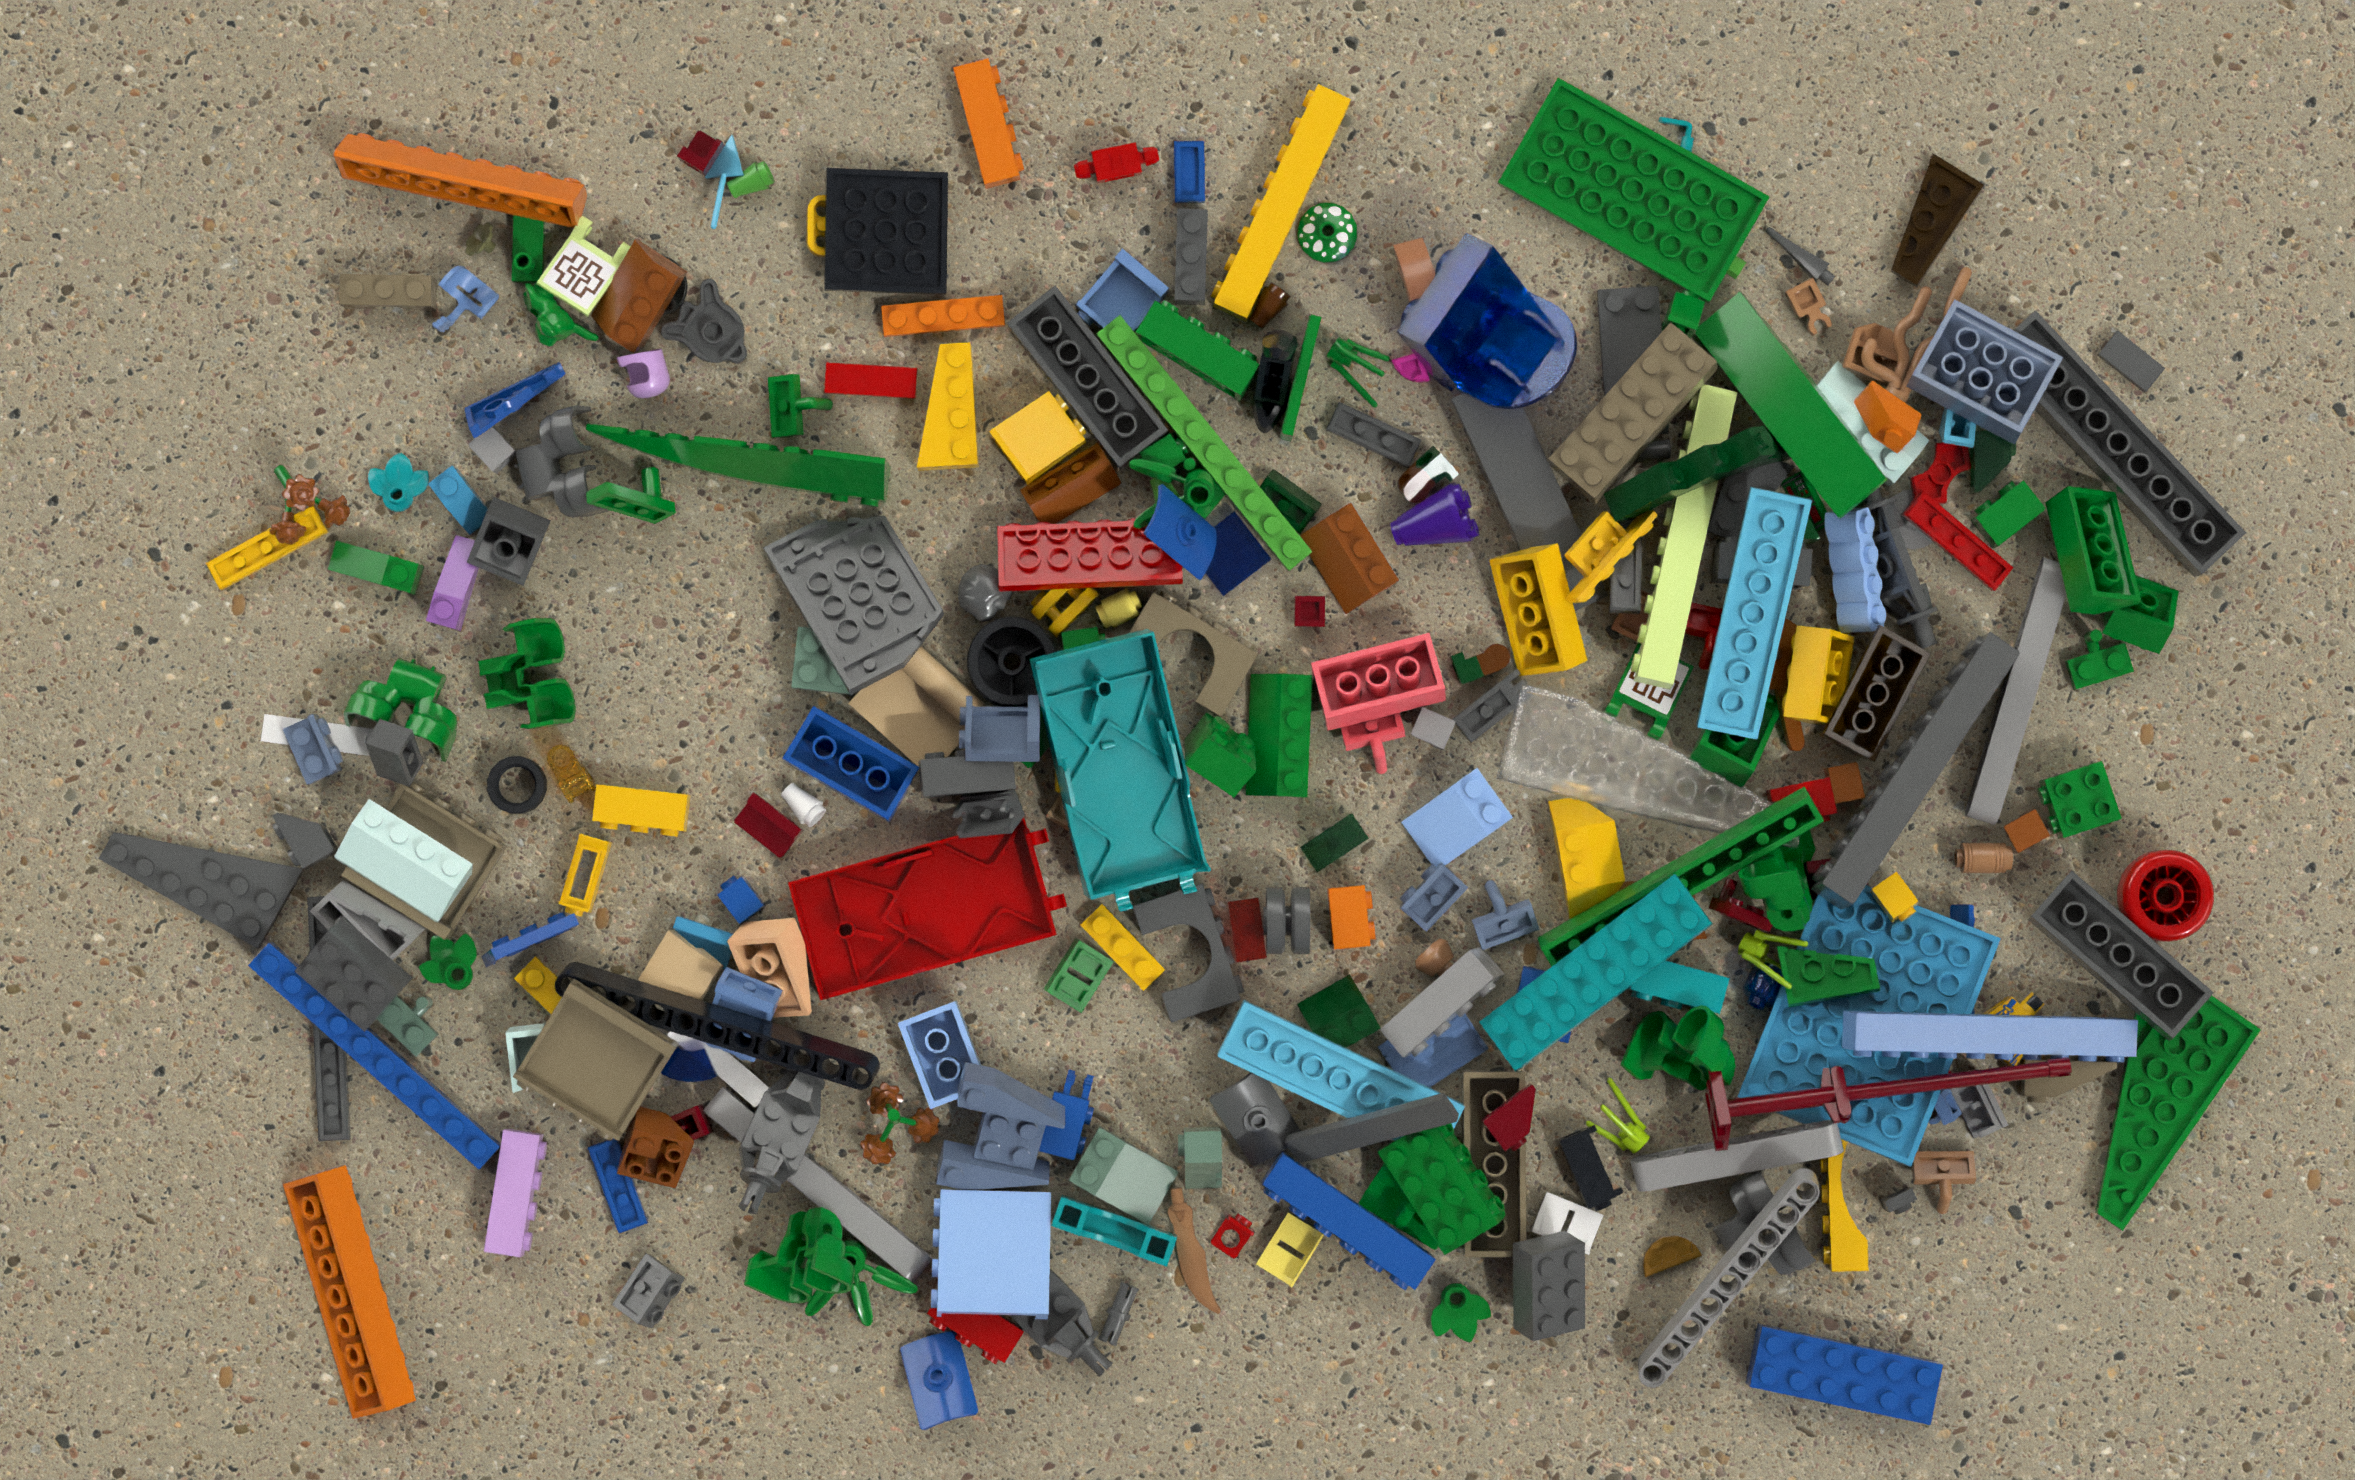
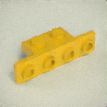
[1564,510,1658,603]

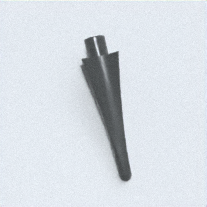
[1766,227,1836,286]

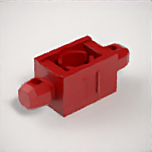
[1074,142,1159,184]

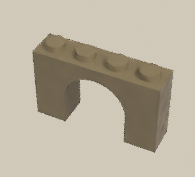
[1129,591,1258,717]

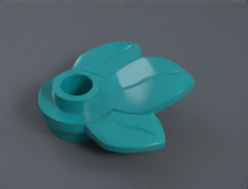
[368,453,429,512]

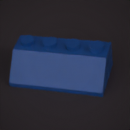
[782,706,919,823]

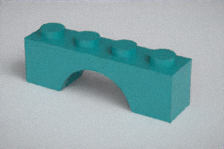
[1051,1195,1177,1267]

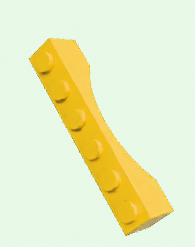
[1820,1140,1869,1272]

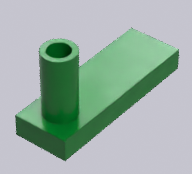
[512,215,545,283]
[586,467,676,524]

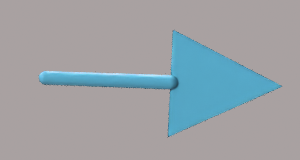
[705,135,744,229]

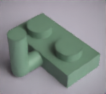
[377,995,439,1057]

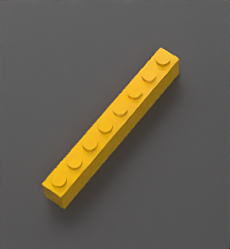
[1211,84,1351,322]

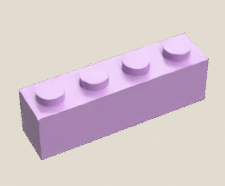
[484,1129,547,1257]

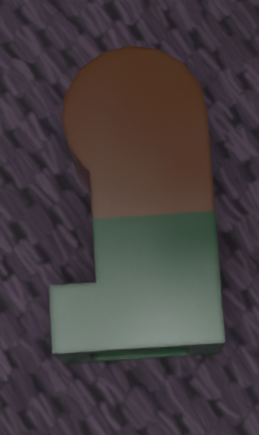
[1397,446,1459,503]
[1449,644,1510,686]

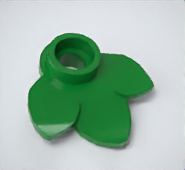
[419,933,477,990]
[1431,1283,1491,1343]

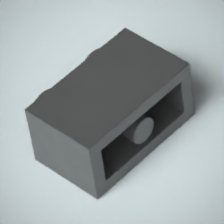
[365,719,424,787]

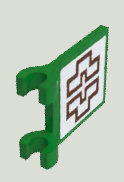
[1603,642,1694,741]

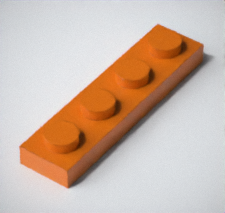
[881,295,1005,337]

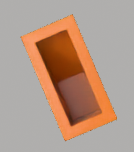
[1854,381,1922,454]

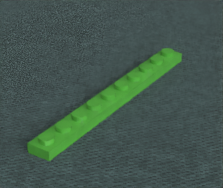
[1096,315,1312,571]

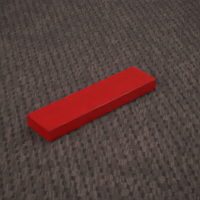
[1902,491,2014,591]

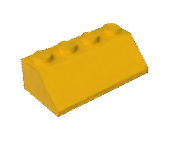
[1489,543,1588,676]

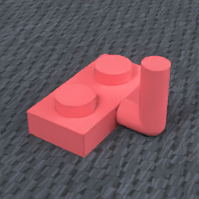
[1340,713,1406,774]

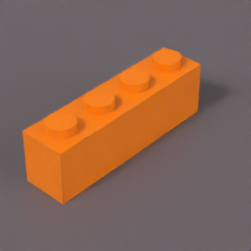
[953,58,1024,189]

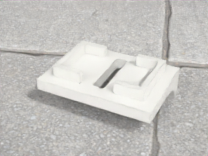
[1531,1192,1604,1255]

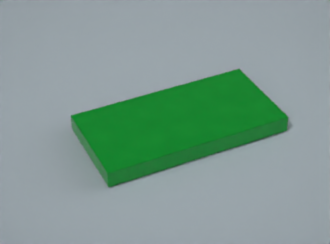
[1280,314,1322,442]

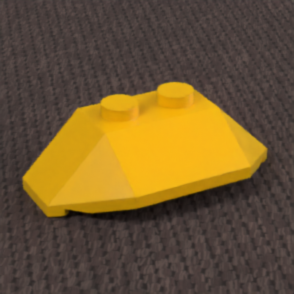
[1548,796,1625,919]

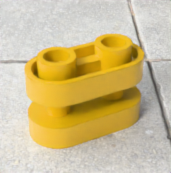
[1030,588,1099,638]

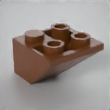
[617,1106,694,1189]

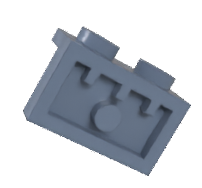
[282,714,343,785]

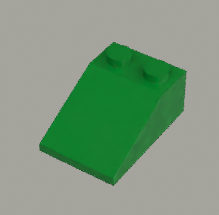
[1688,693,1779,788]

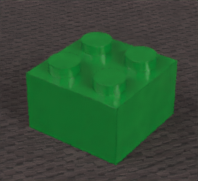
[1184,712,1256,798]

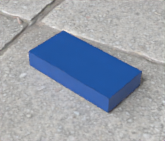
[1174,141,1205,203]

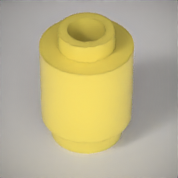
[1095,588,1143,628]

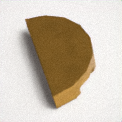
[1642,1235,1702,1277]

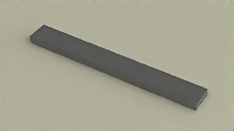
[307,896,351,1141]

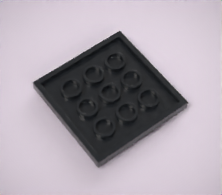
[824,168,948,295]

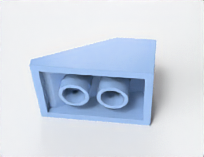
[1401,768,1513,867]

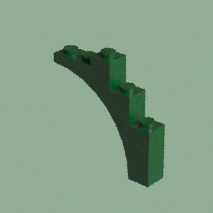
[1604,426,1791,522]

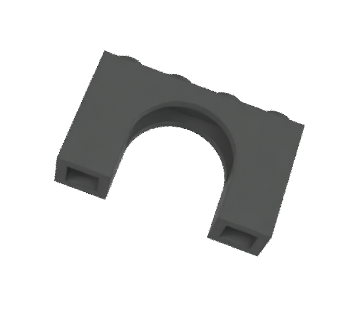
[1133,883,1244,1023]

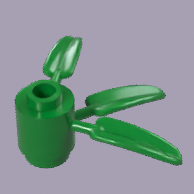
[1129,459,1214,528]
[805,1239,918,1326]

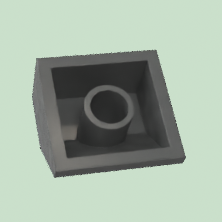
[467,497,551,586]

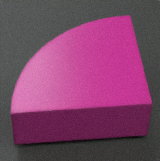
[1391,351,1429,383]

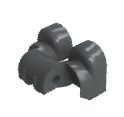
[515,405,610,518]
[1713,1169,1823,1275]

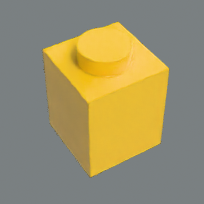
[1870,871,1919,922]

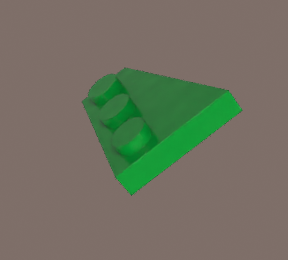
[1777,946,1880,1007]

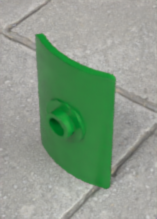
[1359,1163,1439,1250]

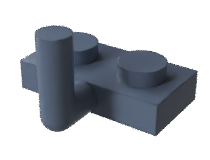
[1472,880,1540,950]

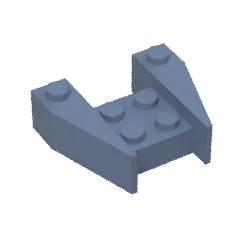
[936,1062,1065,1190]

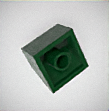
[1297,974,1381,1048]

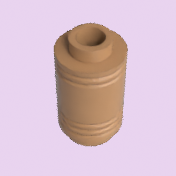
[1954,843,2013,873]

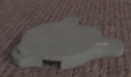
[661,279,747,364]

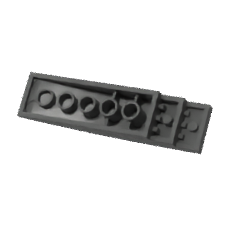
[1451,373,1608,611]

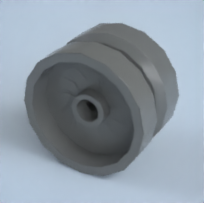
[1263,887,1310,954]

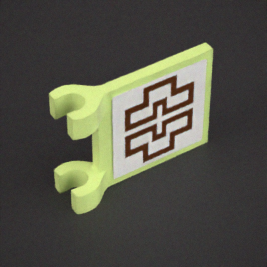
[537,216,631,317]

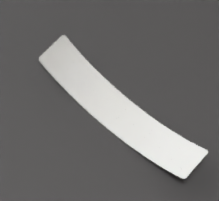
[668,1031,769,1108]

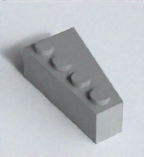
[1380,947,1505,1058]

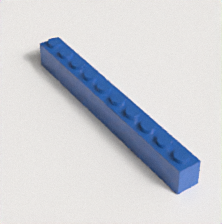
[248,942,501,1170]

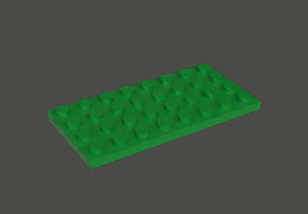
[1498,78,1770,303]

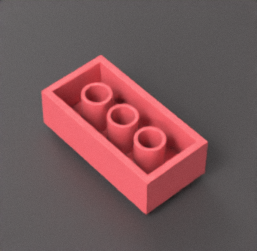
[1311,633,1446,731]

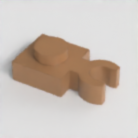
[1785,278,1832,336]

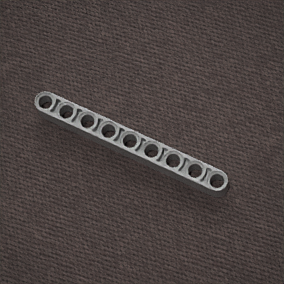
[1965,557,2066,825]
[703,1087,933,1283]
[1638,1168,1820,1388]

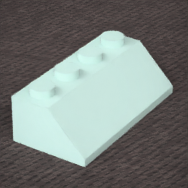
[1817,361,1929,486]
[334,799,473,923]

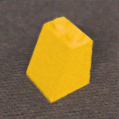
[989,391,1087,485]

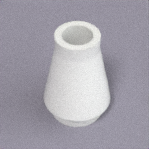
[781,783,826,827]

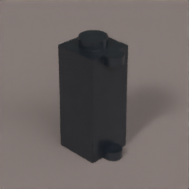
[1557,1125,1624,1211]

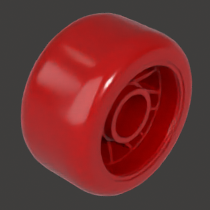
[2117,850,2214,942]

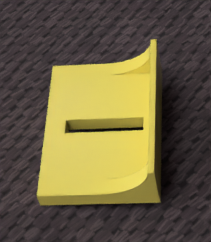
[1256,1212,1324,1287]

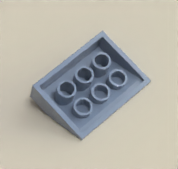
[1906,299,2063,445]

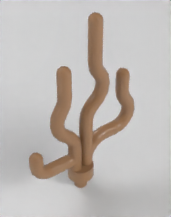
[1861,267,1972,403]

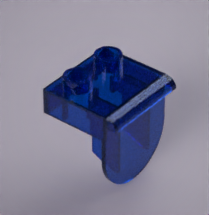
[1397,233,1577,409]

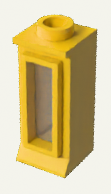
[558,833,612,917]

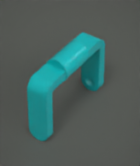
[1658,117,1694,152]

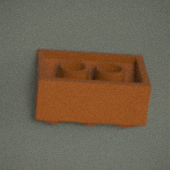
[591,239,688,353]
[1300,503,1399,614]

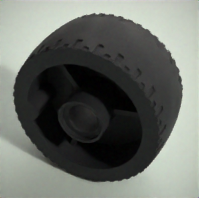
[967,616,1057,707]

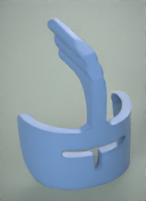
[432,266,499,332]

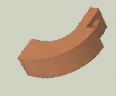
[1393,238,1450,351]

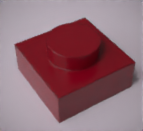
[1294,596,1325,627]

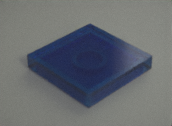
[1205,511,1272,597]

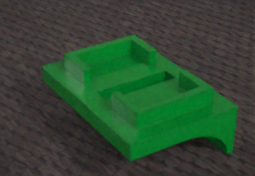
[1044,938,1114,1013]

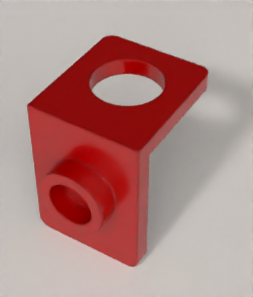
[1211,1213,1255,1259]

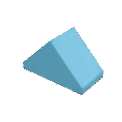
[1939,407,1976,448]

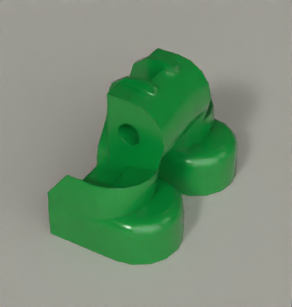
[478,618,576,730]
[343,658,458,762]
[1738,830,1816,931]
[1620,1005,1736,1091]
[744,1207,855,1304]

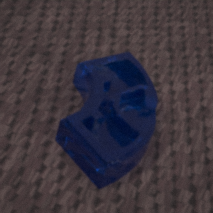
[661,1033,718,1082]

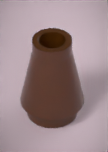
[1249,282,1291,329]

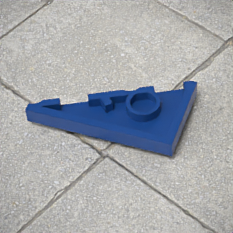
[464,362,566,438]

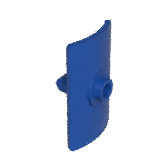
[1144,484,1217,580]
[900,1331,978,1430]

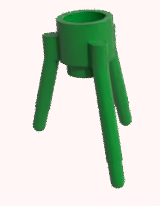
[1326,337,1390,408]

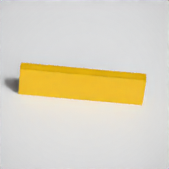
[206,506,329,590]

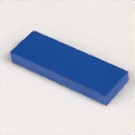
[588,1138,649,1233]

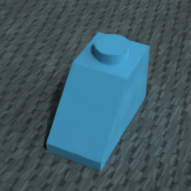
[428,465,488,535]

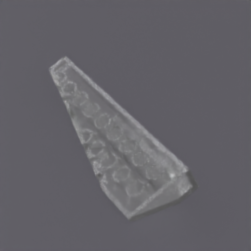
[1496,684,1800,849]

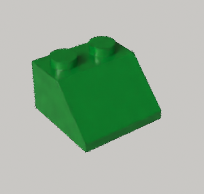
[2102,575,2179,654]

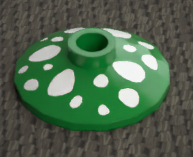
[1297,203,1358,263]

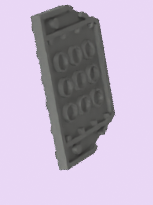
[763,516,944,695]

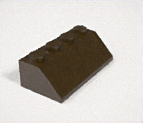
[1822,625,1931,762]

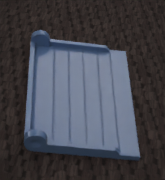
[1378,1014,1488,1088]

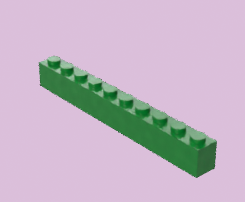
[1538,786,1824,966]

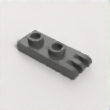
[1452,669,1536,743]

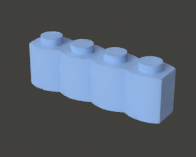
[1825,507,1886,633]

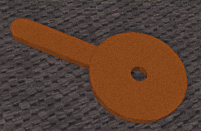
[1769,618,1805,751]

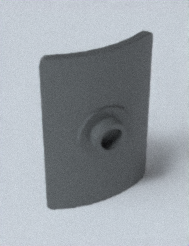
[1210,1072,1301,1165]

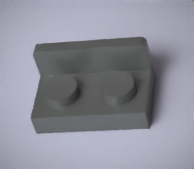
[612,1253,685,1328]

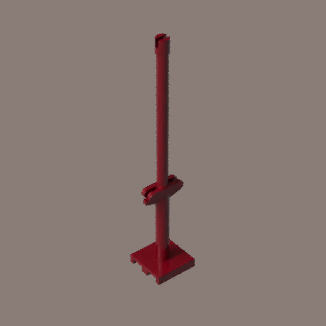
[1705,1057,2072,1151]

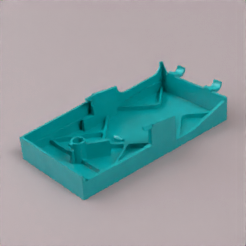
[1030,629,1211,912]

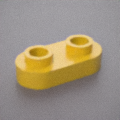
[806,195,825,257]

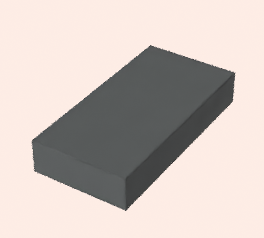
[2097,331,2165,393]

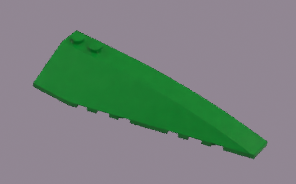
[586,424,891,507]

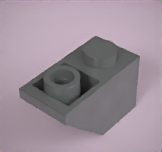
[272,813,338,869]

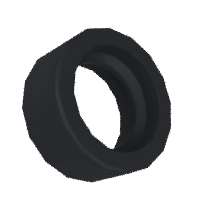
[487,756,547,814]

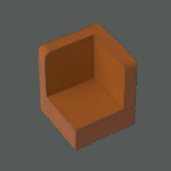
[1824,762,1865,804]
[2003,809,2050,854]

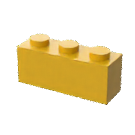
[592,784,691,837]

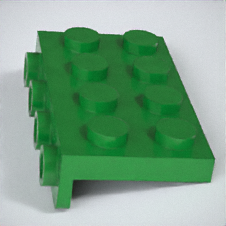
[1378,1123,1506,1255]

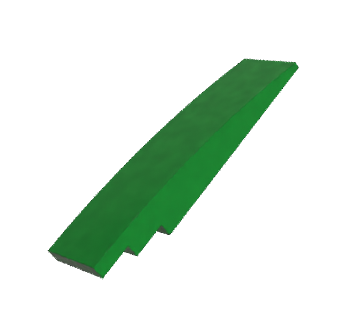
[1695,292,1888,519]

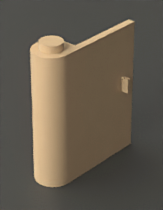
[848,646,988,767]

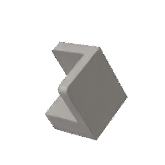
[469,426,516,474]
[1411,707,1456,750]

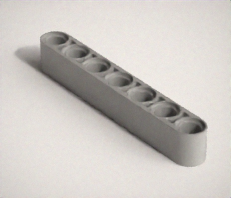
[1630,1120,1844,1192]

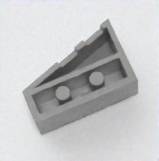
[310,880,426,960]

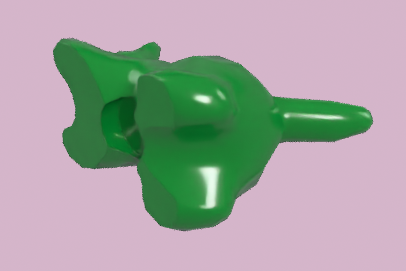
[523,282,599,347]

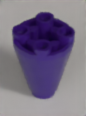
[1390,483,1479,546]

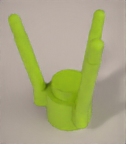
[1738,929,1808,989]
[1586,1077,1650,1154]

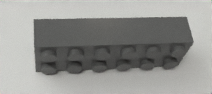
[1007,285,1168,470]
[2028,871,2214,1041]

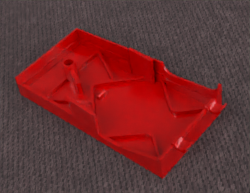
[788,817,1067,1000]

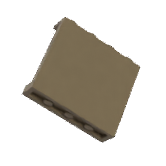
[341,781,507,940]
[513,979,679,1141]

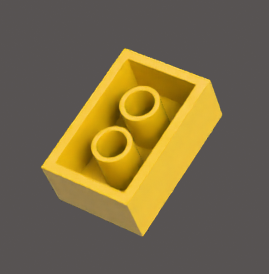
[1782,625,1854,725]

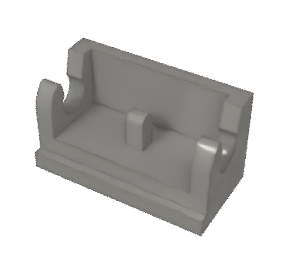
[1950,1069,2008,1139]

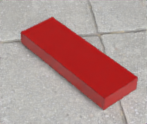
[824,362,918,399]

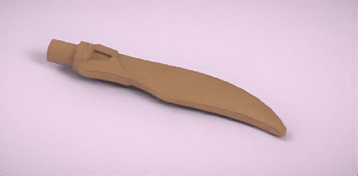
[1167,1187,1221,1314]

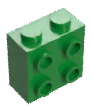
[2037,761,2122,839]

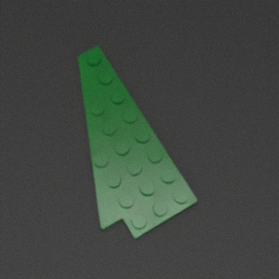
[2095,996,2261,1231]

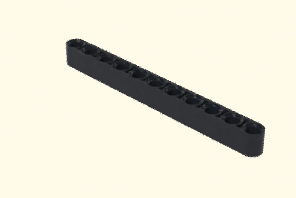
[555,962,880,1090]

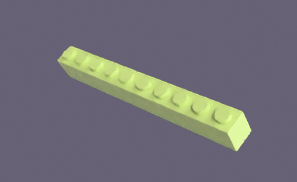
[1631,384,1738,690]

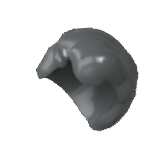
[958,564,1013,622]

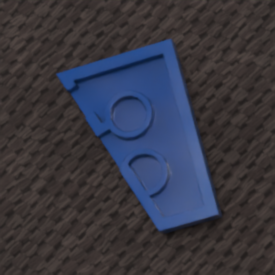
[481,912,579,968]

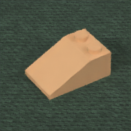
[727,918,812,1018]

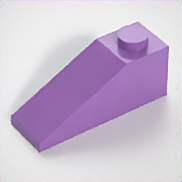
[426,535,479,631]

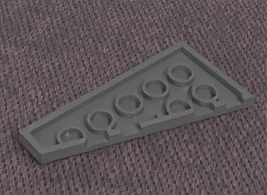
[98,832,305,949]

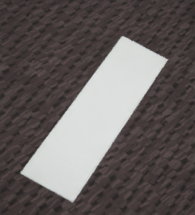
[261,714,371,756]

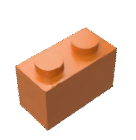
[1327,885,1376,949]

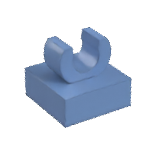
[1929,1089,1962,1125]

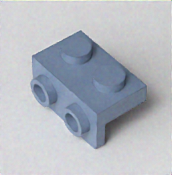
[1399,862,1468,932]

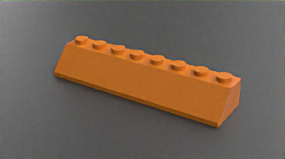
[333,133,587,228]
[283,1165,416,1419]

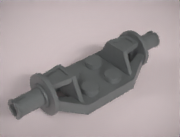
[1863,488,1938,649]
[739,1052,825,1214]
[1009,1269,1113,1377]

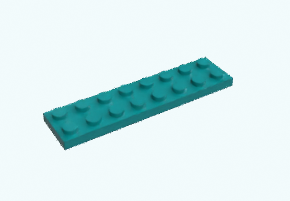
[1479,874,1713,1071]

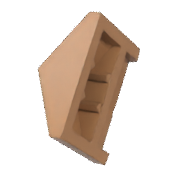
[1842,323,1910,386]

